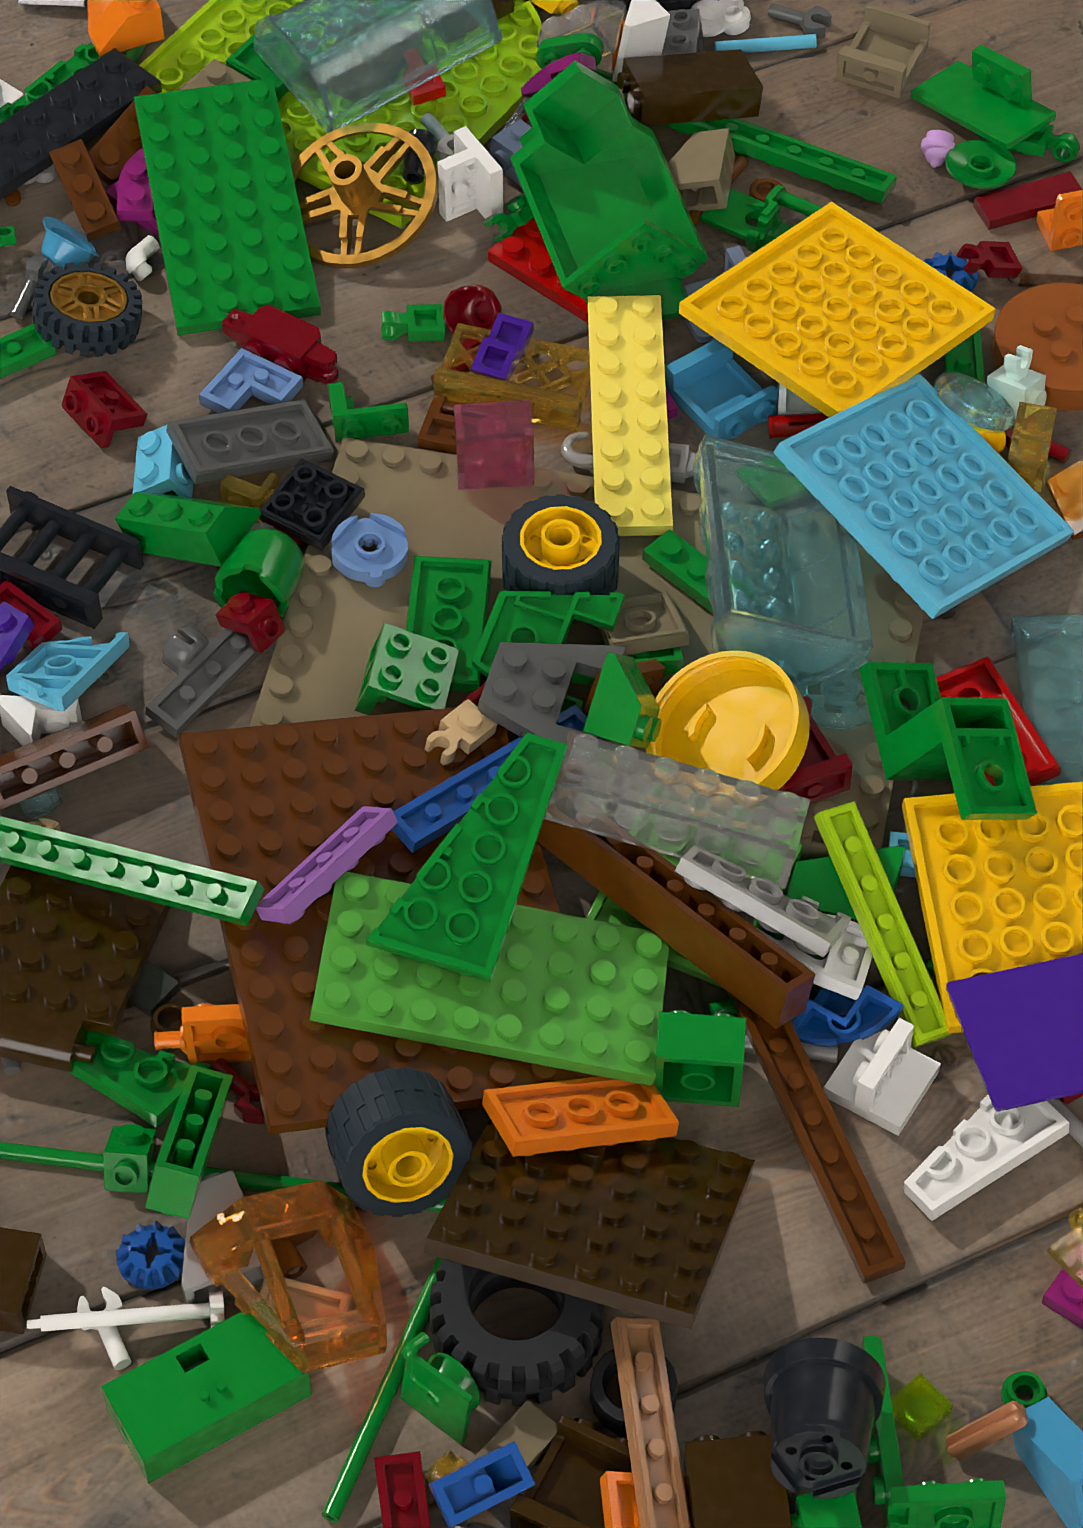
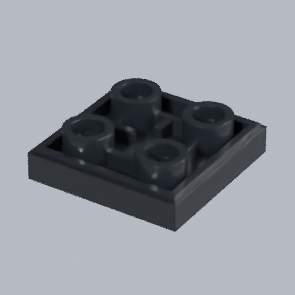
[259,458,365,551]

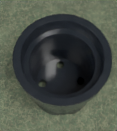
[764,1338,886,1499]

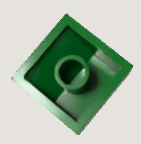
[583,652,662,748]

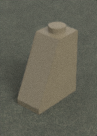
[668,128,736,212]

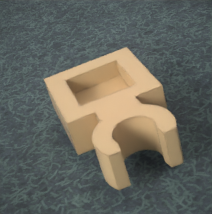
[424,699,498,765]

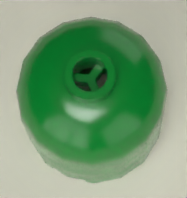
[213,528,305,619]

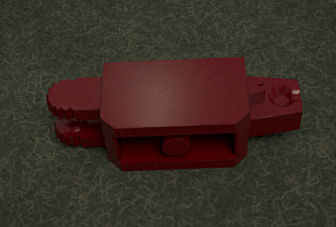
[222,305,339,385]

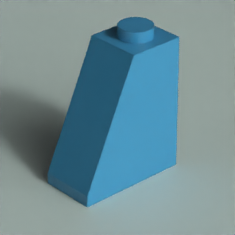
[1012,1397,1083,1528]

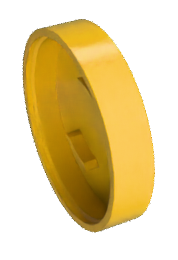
[645,651,810,813]

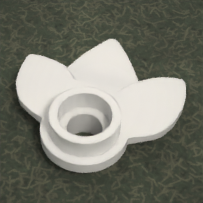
[691,0,751,37]

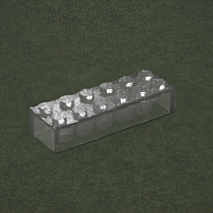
[545,731,811,888]

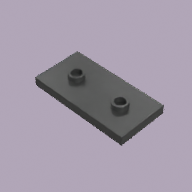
[166,399,334,484]

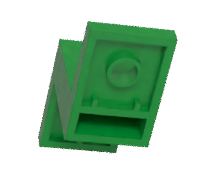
[859,662,1037,820]

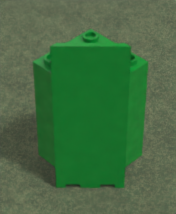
[510,60,709,320]

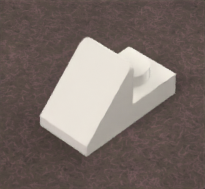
[0,695,82,746]

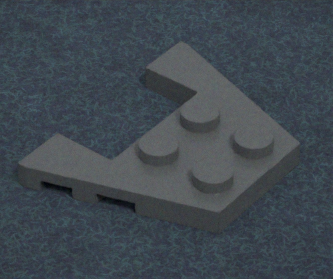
[478,642,626,773]

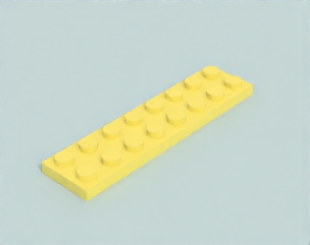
[587,295,673,536]

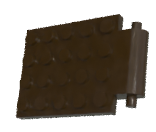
[0,865,170,1072]

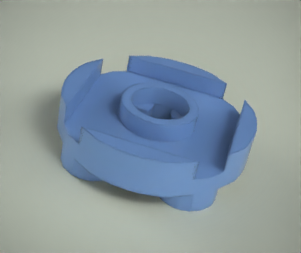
[332,513,408,587]

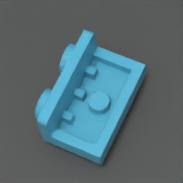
[133,425,193,498]

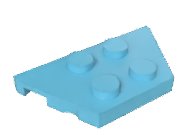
[6,632,130,711]

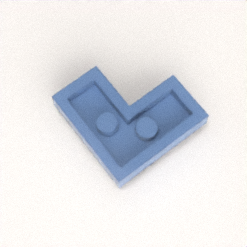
[199,348,303,413]

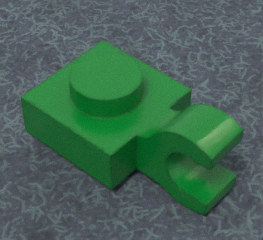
[483,194,534,243]
[381,304,445,341]

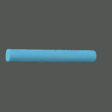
[714,34,817,53]

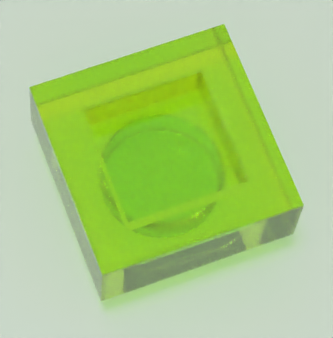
[891,1373,953,1441]

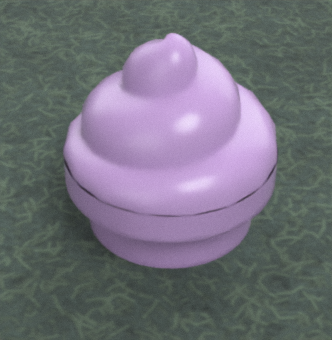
[920,130,956,168]

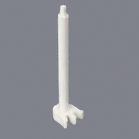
[27,1291,225,1332]

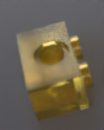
[1007,402,1057,492]

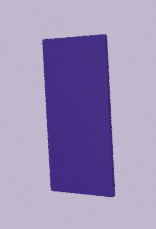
[946,953,1083,1112]

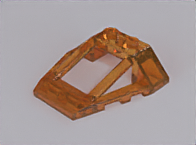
[189,1180,387,1374]

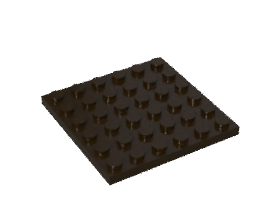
[424,1118,755,1330]

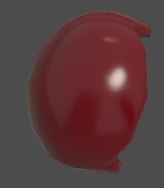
[443,284,502,340]

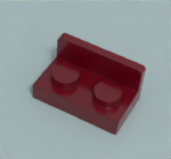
[62,371,148,448]

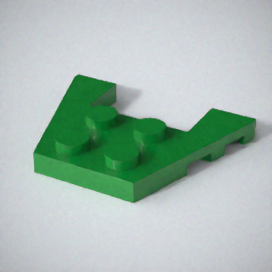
[472,591,625,713]

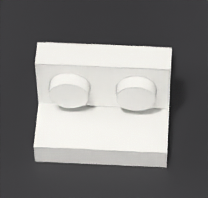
[437,126,503,224]
[823,1018,941,1136]

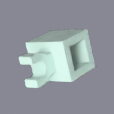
[986,345,1047,423]

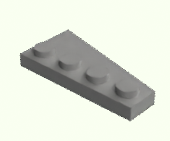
[675,845,852,957]

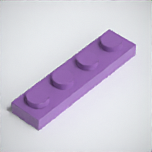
[256,806,398,924]

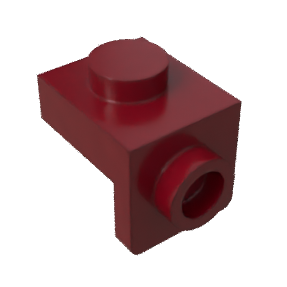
[215,591,285,653]

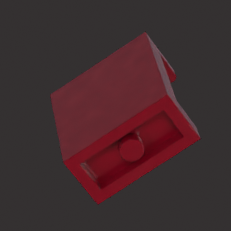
[767,695,853,816]

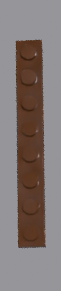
[725,989,905,1284]

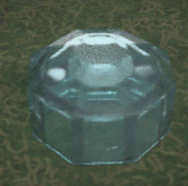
[19,787,63,819]

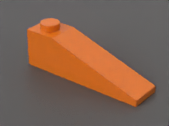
[87,0,165,57]

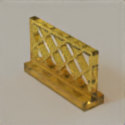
[433,323,590,432]

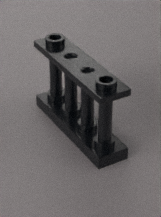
[0,486,144,629]

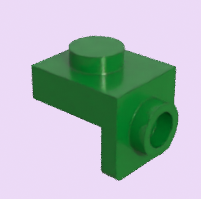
[103,1124,157,1193]

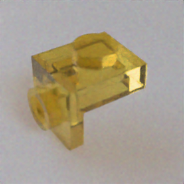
[220,473,279,523]

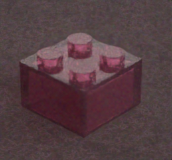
[454,400,534,490]

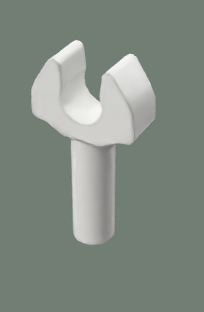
[77,1287,131,1370]

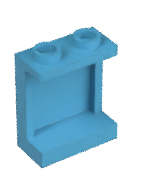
[665,339,778,445]

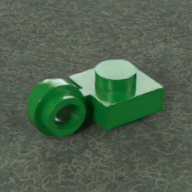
[1010,124,1080,162]

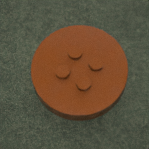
[992,282,1083,411]

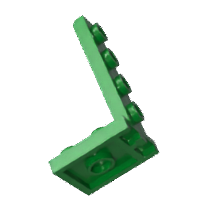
[862,1336,1006,1528]

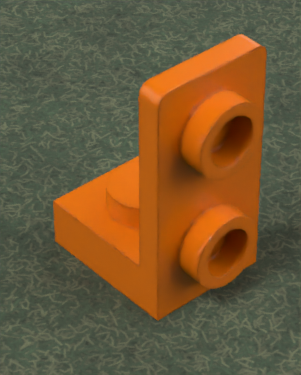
[1036,190,1083,251]

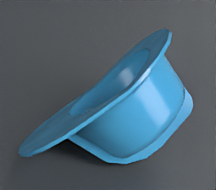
[41,216,99,270]

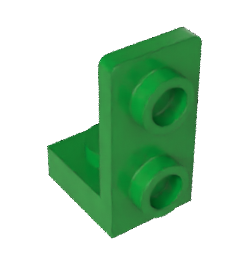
[328,382,409,442]

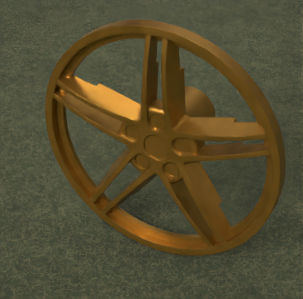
[291,122,438,269]

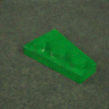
[69,1030,212,1128]

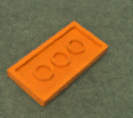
[482,1076,679,1157]

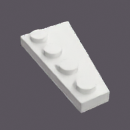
[904,1095,1069,1221]

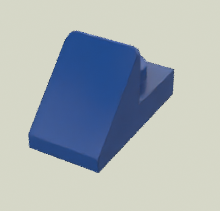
[428,1441,535,1528]

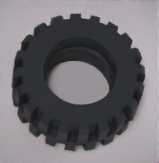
[430,1259,604,1406]

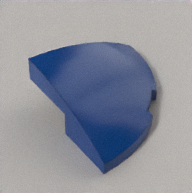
[792,985,904,1047]

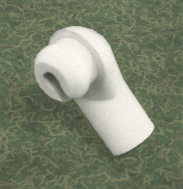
[126,235,160,281]

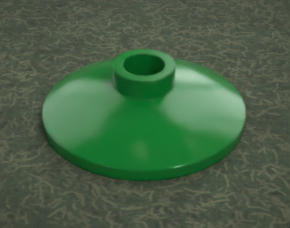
[945,140,1016,189]

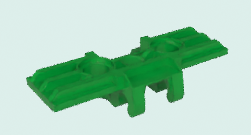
[700,184,822,253]

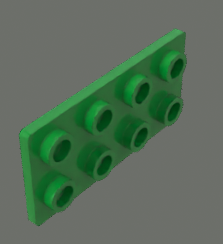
[911,44,1056,150]

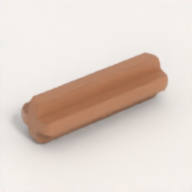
[945,1401,1029,1460]

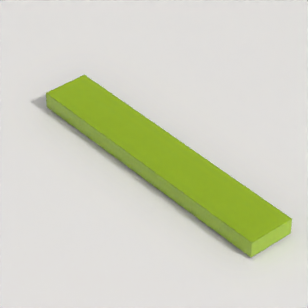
[814,801,953,1049]

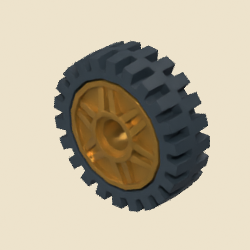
[32,262,143,357]

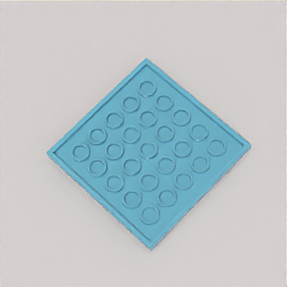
[773,373,1075,619]

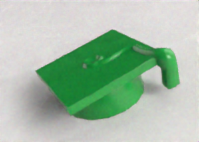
[400,1332,480,1445]

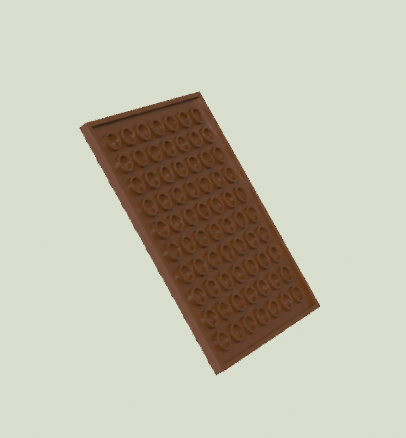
[179,705,597,1135]

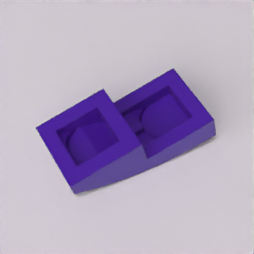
[471,313,534,382]

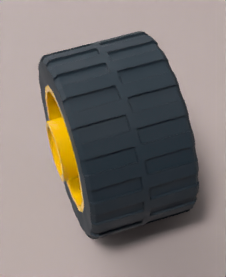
[502,494,620,623]
[325,1067,472,1217]

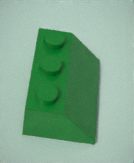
[115,492,262,567]

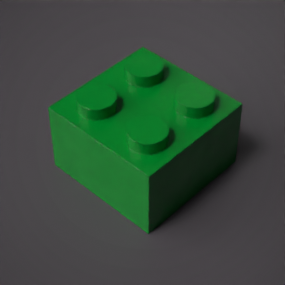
[654,1010,746,1107]

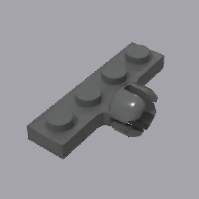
[145,625,260,738]

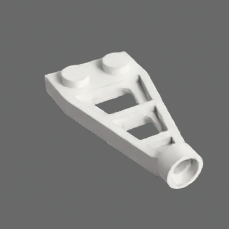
[714,894,872,1000]

